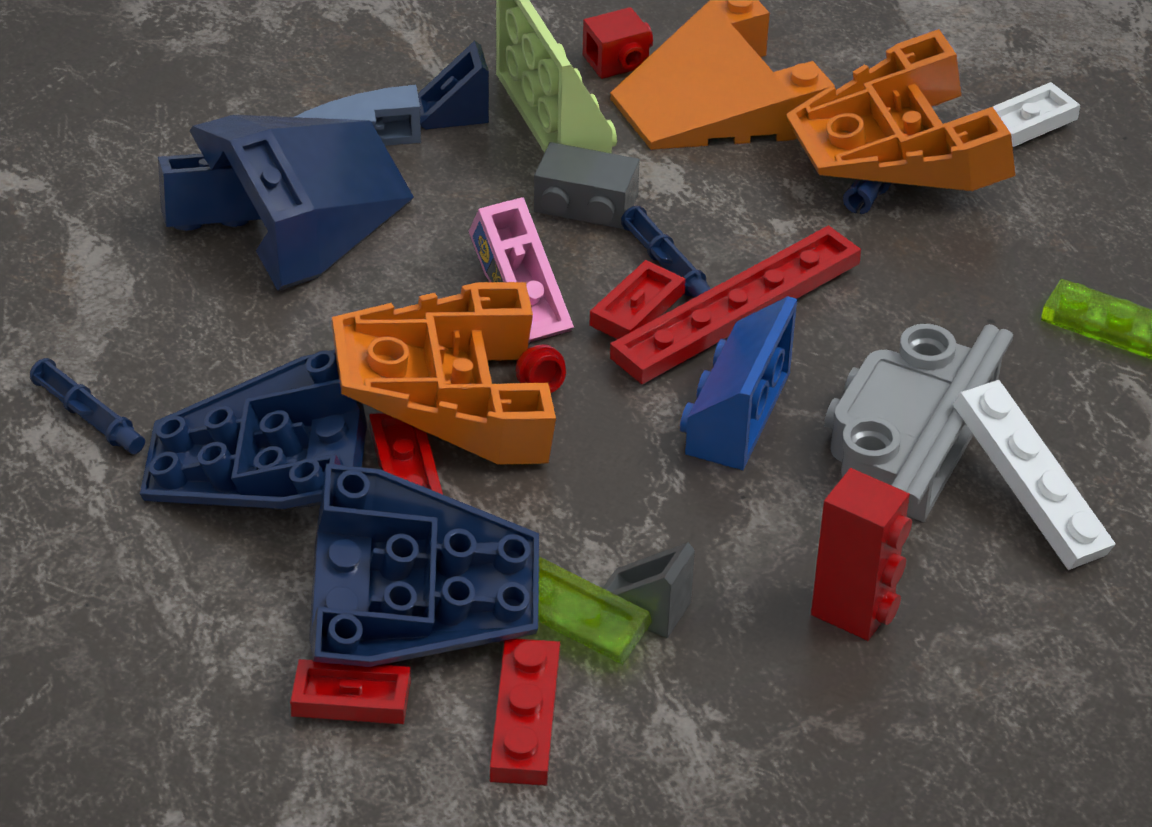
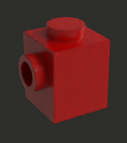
[582,7,653,79]

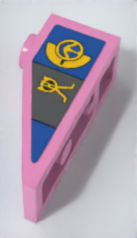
[468,197,574,343]

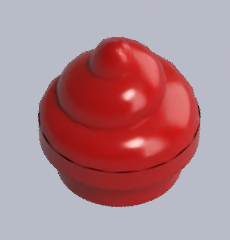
[515,345,566,393]

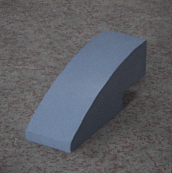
[295,85,421,146]

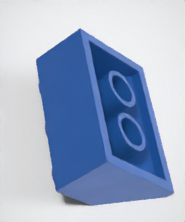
[680,296,797,470]

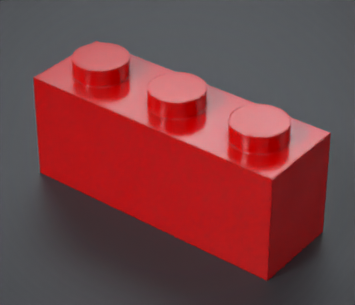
[811,468,912,641]

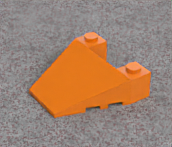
[610,0,835,150]
[786,29,1015,191]
[331,282,556,464]

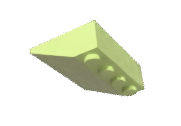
[496,0,617,153]

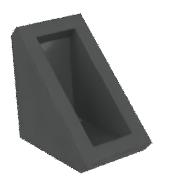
[592,542,695,638]

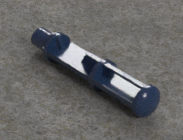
[621,205,711,298]
[30,358,145,454]

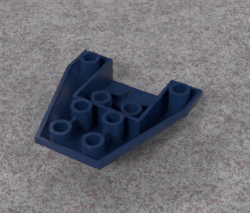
[190,115,414,291]
[140,350,367,509]
[309,463,539,667]

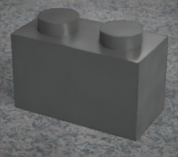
[534,142,640,229]

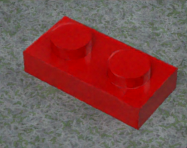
[589,260,686,339]
[290,659,411,724]

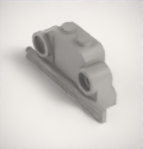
[824,324,1013,522]

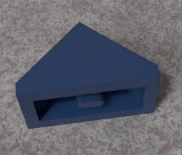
[418,40,489,130]

